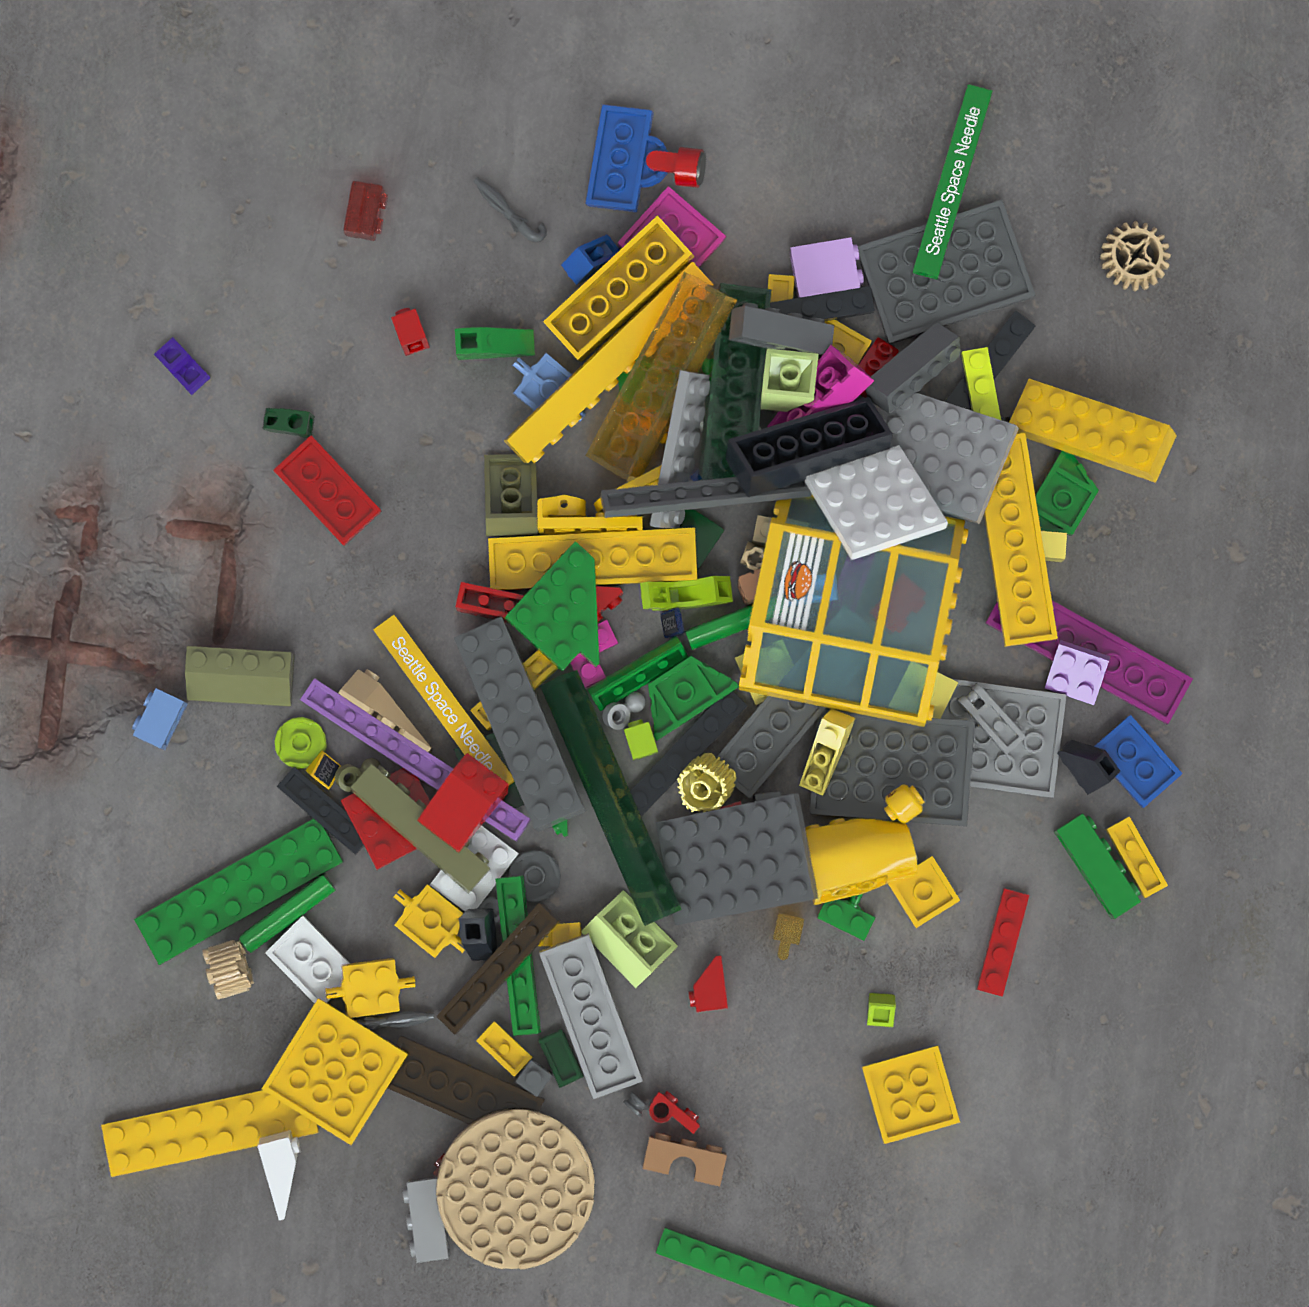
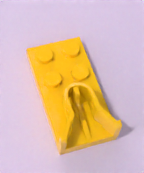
[537,495,643,535]

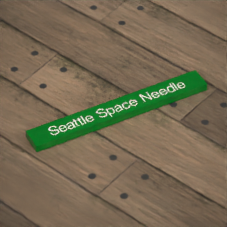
[913,84,993,280]

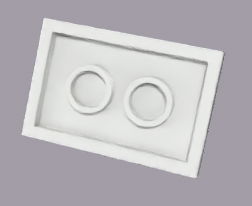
[430,825,519,912]
[265,916,351,1003]

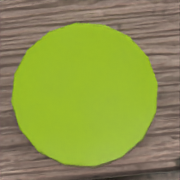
[274,717,327,769]

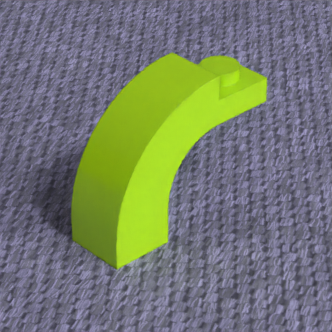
[640,576,733,611]

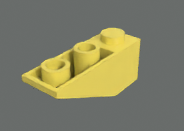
[799,708,855,796]

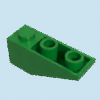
[455,327,535,360]

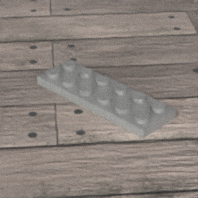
[650,370,710,528]
[539,933,643,1099]

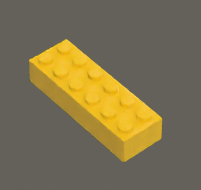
[543,215,695,362]
[1009,379,1177,483]

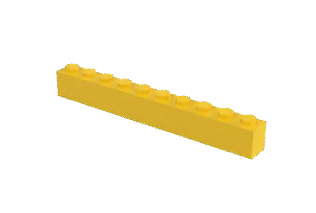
[504,262,714,463]

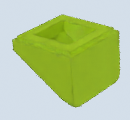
[867,993,896,1027]

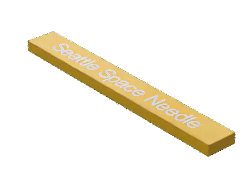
[373,615,514,785]

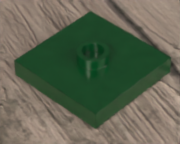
[664,509,725,571]

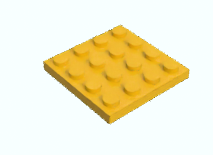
[262,998,408,1145]

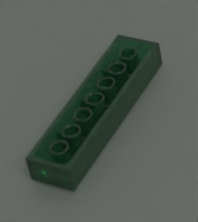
[698,283,772,481]

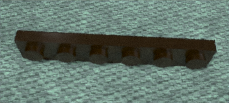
[436,902,561,1035]

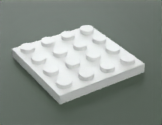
[805,445,947,560]

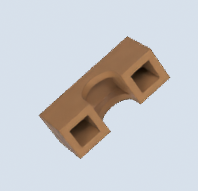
[642,1132,727,1187]

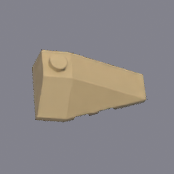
[338,669,433,753]

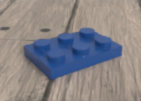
[1094,715,1183,808]

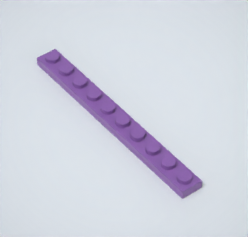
[300,678,531,842]

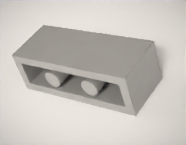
[403,1177,450,1263]

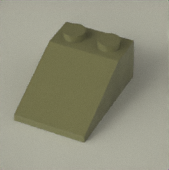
[484,454,538,536]

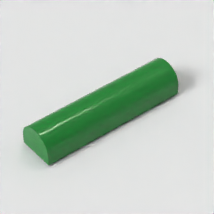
[684,595,789,650]
[587,636,689,711]
[239,874,336,953]

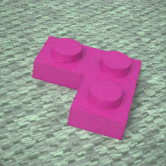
[570,620,618,689]

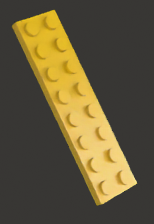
[984,433,1058,647]
[488,528,698,590]
[101,1090,319,1177]

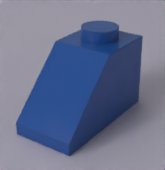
[561,234,620,285]

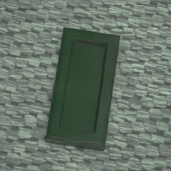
[538,1029,584,1088]

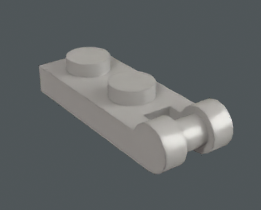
[957,683,1026,755]

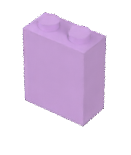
[789,238,864,298]

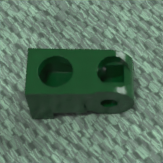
[262,408,315,438]

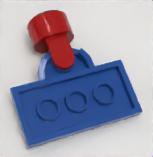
[586,105,706,212]

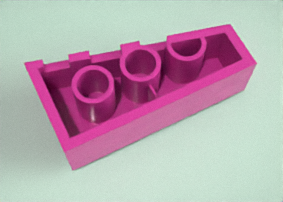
[767,345,875,427]

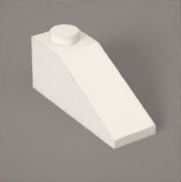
[258,1130,300,1220]

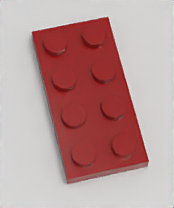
[273,435,382,546]

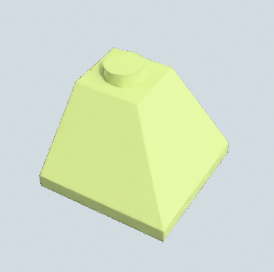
[761,349,818,412]

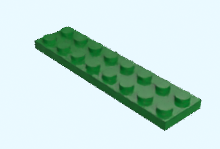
[134,819,343,965]

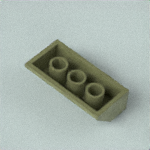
[185,646,295,707]

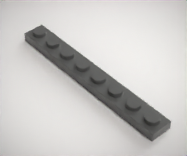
[600,477,812,518]

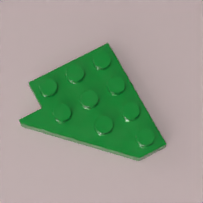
[504,541,599,671]

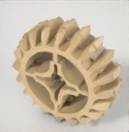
[1100,221,1171,291]

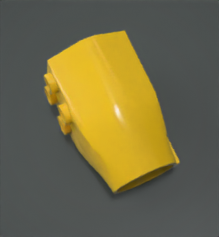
[805,818,918,905]

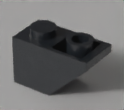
[1057,740,1121,795]
[459,908,498,961]

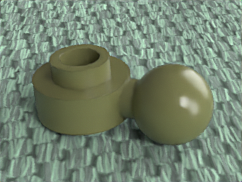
[335,758,381,792]

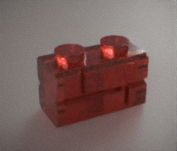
[343,181,388,241]

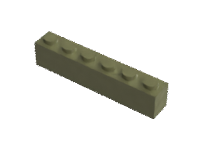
[351,764,490,894]

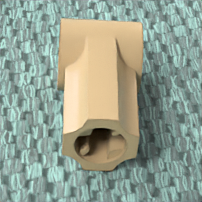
[740,541,765,570]

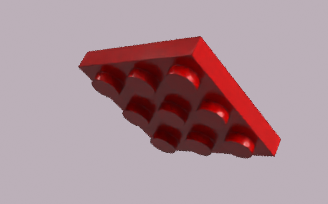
[341,768,430,870]

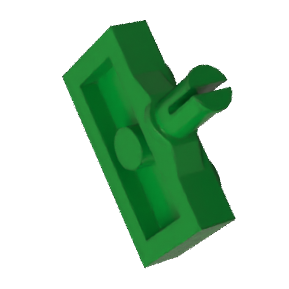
[817,893,876,941]

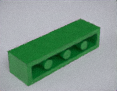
[1053,813,1141,919]

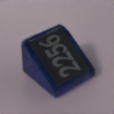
[660,607,685,638]

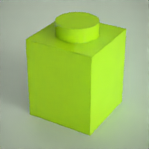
[624,719,658,761]

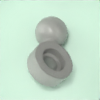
[603,692,646,730]

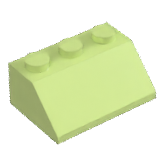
[581,890,678,988]

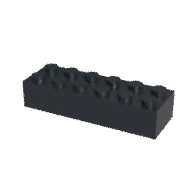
[725,397,893,498]

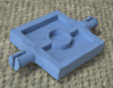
[512,353,586,422]

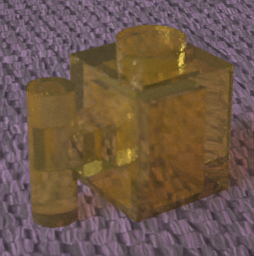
[772,913,804,960]

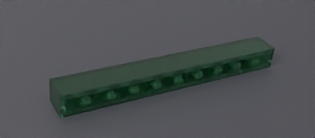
[540,670,682,926]

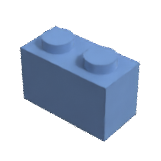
[132,689,188,750]

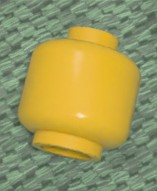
[884,784,924,823]

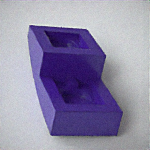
[154,337,210,395]

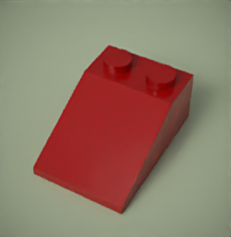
[417,753,509,853]

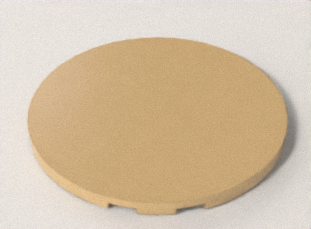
[436,1109,595,1269]

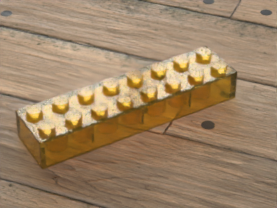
[585,272,737,481]

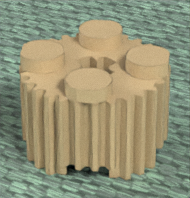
[203,940,254,999]

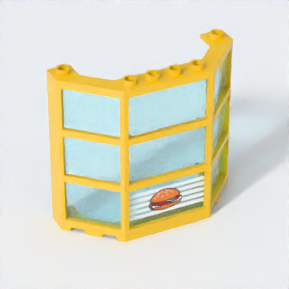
[739,495,969,727]

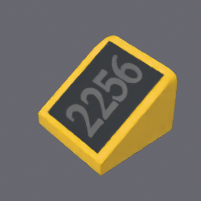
[305,751,341,790]

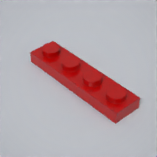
[976,888,1029,997]

